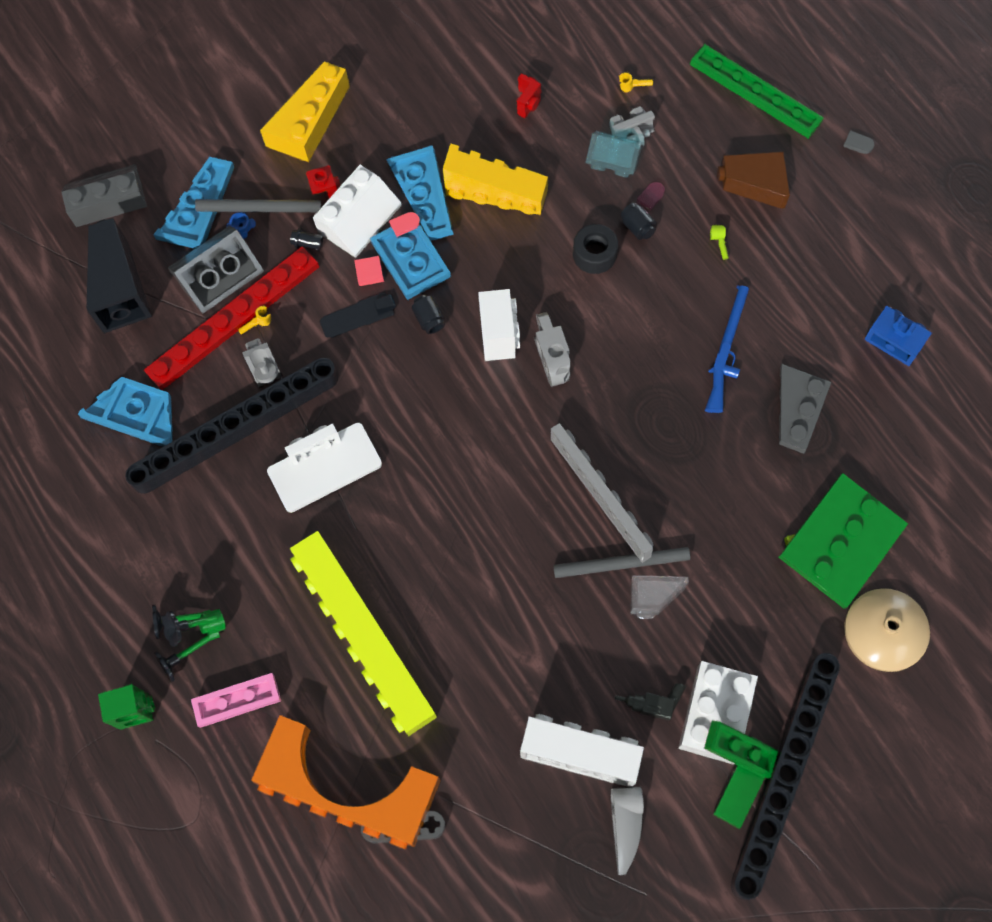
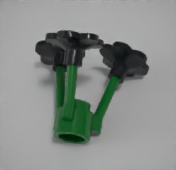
[152,604,226,682]

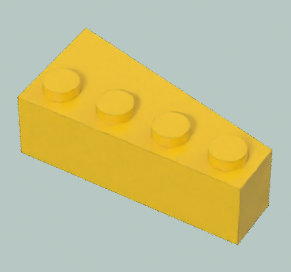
[260,62,350,162]
[443,143,548,215]

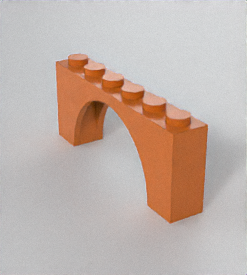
[251,715,441,850]

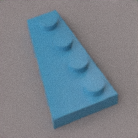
[386,146,454,241]

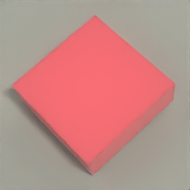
[354,256,384,286]

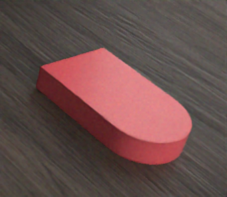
[389,212,420,237]

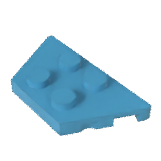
[78,377,173,447]

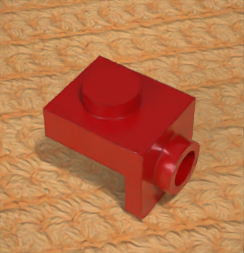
[517,73,541,118]
[306,165,341,199]

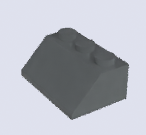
[61,164,147,227]
[168,226,264,314]

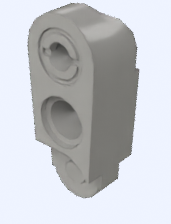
[534,312,570,387]

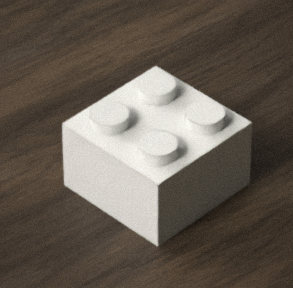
[478,289,520,361]

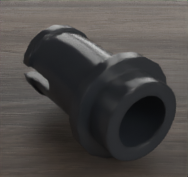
[290,228,323,251]

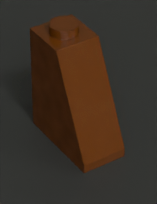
[717,152,790,208]

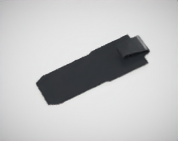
[319,292,396,338]

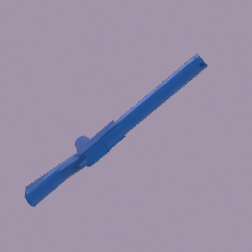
[705,286,749,413]

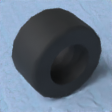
[573,224,618,274]

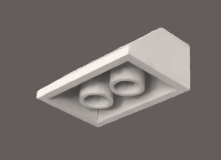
[313,165,402,258]

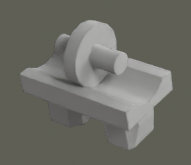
[610,106,655,148]
[242,339,282,387]

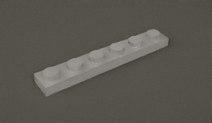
[551,423,653,563]

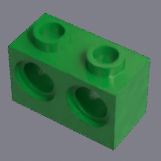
[98,685,155,730]

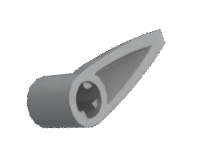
[611,787,643,875]

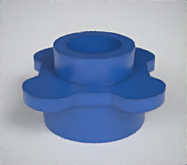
[226,212,256,239]

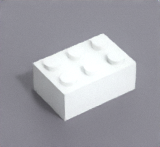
[678,661,758,764]

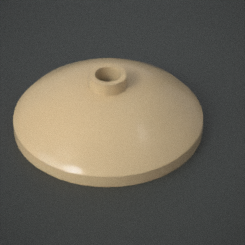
[844,589,930,672]

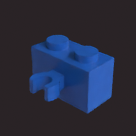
[864,305,932,366]

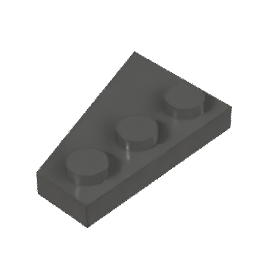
[779,364,831,454]

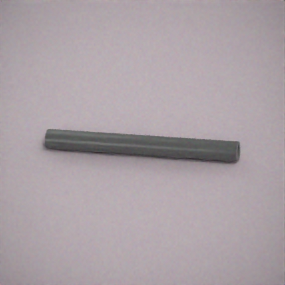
[195,199,321,213]
[553,547,690,578]

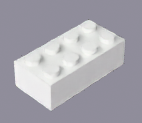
[520,714,644,787]

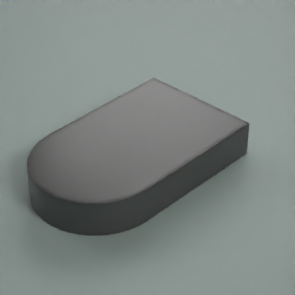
[843,131,874,154]

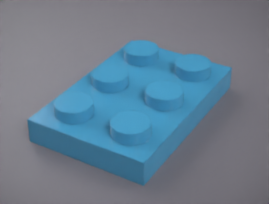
[370,224,451,300]

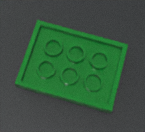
[778,473,908,609]

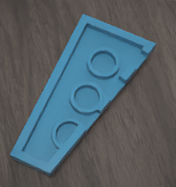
[154,157,234,249]

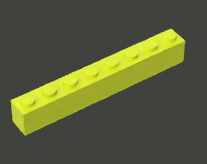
[290,531,437,736]

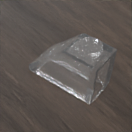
[631,575,688,619]

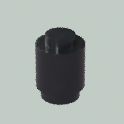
[621,203,657,240]
[411,295,445,334]

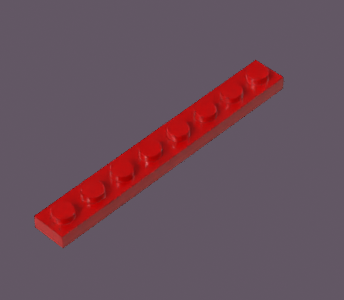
[144,246,319,390]

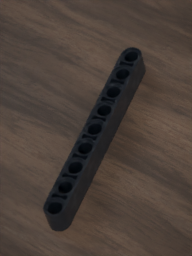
[125,358,338,494]
[731,653,840,900]

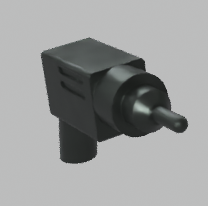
[614,683,686,721]

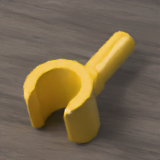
[619,73,653,92]
[238,306,271,335]

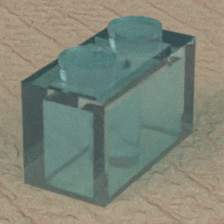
[585,131,643,177]

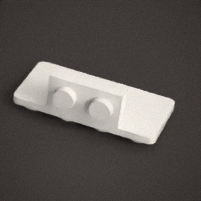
[267,423,382,513]

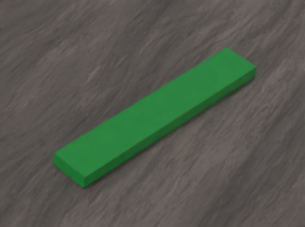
[690,44,824,139]

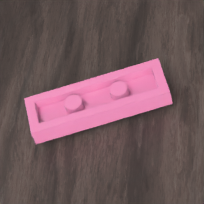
[191,673,281,728]

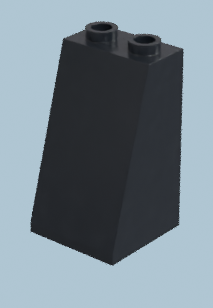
[86,218,152,334]

